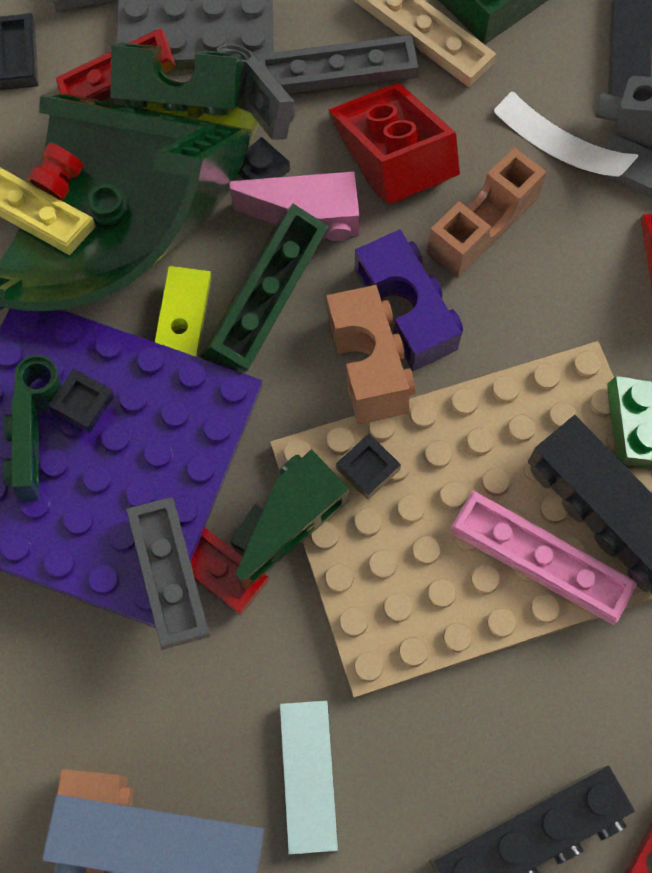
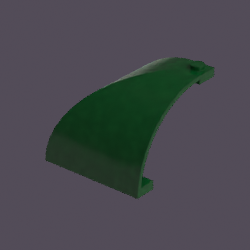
[0,92,252,311]

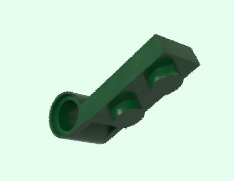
[4,355,62,502]

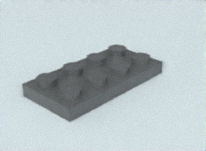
[117,0,274,70]

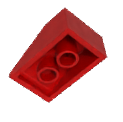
[328,82,460,204]

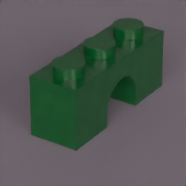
[111,43,242,116]

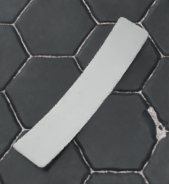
[494,92,639,177]

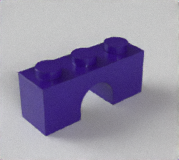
[354,229,463,371]

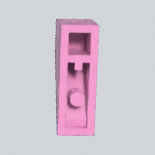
[230,172,359,241]

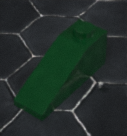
[236,449,349,591]

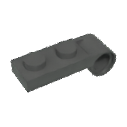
[217,44,295,140]

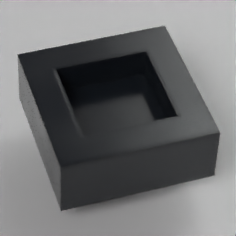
[239,137,290,180]
[48,369,115,434]
[336,434,401,500]

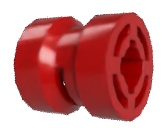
[27,143,84,201]

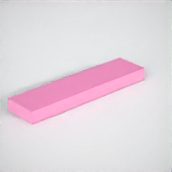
[449,490,637,626]

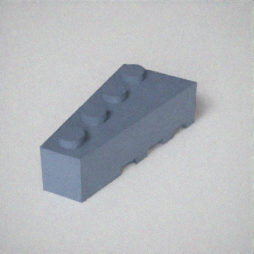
[42,794,264,873]

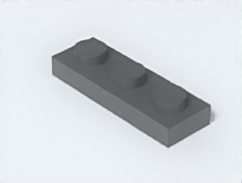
[126,497,210,650]

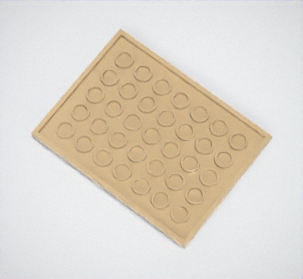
[270,341,652,700]

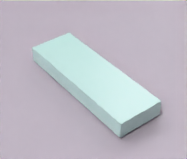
[280,700,338,854]

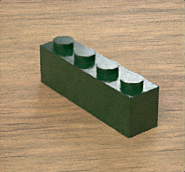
[199,203,329,373]

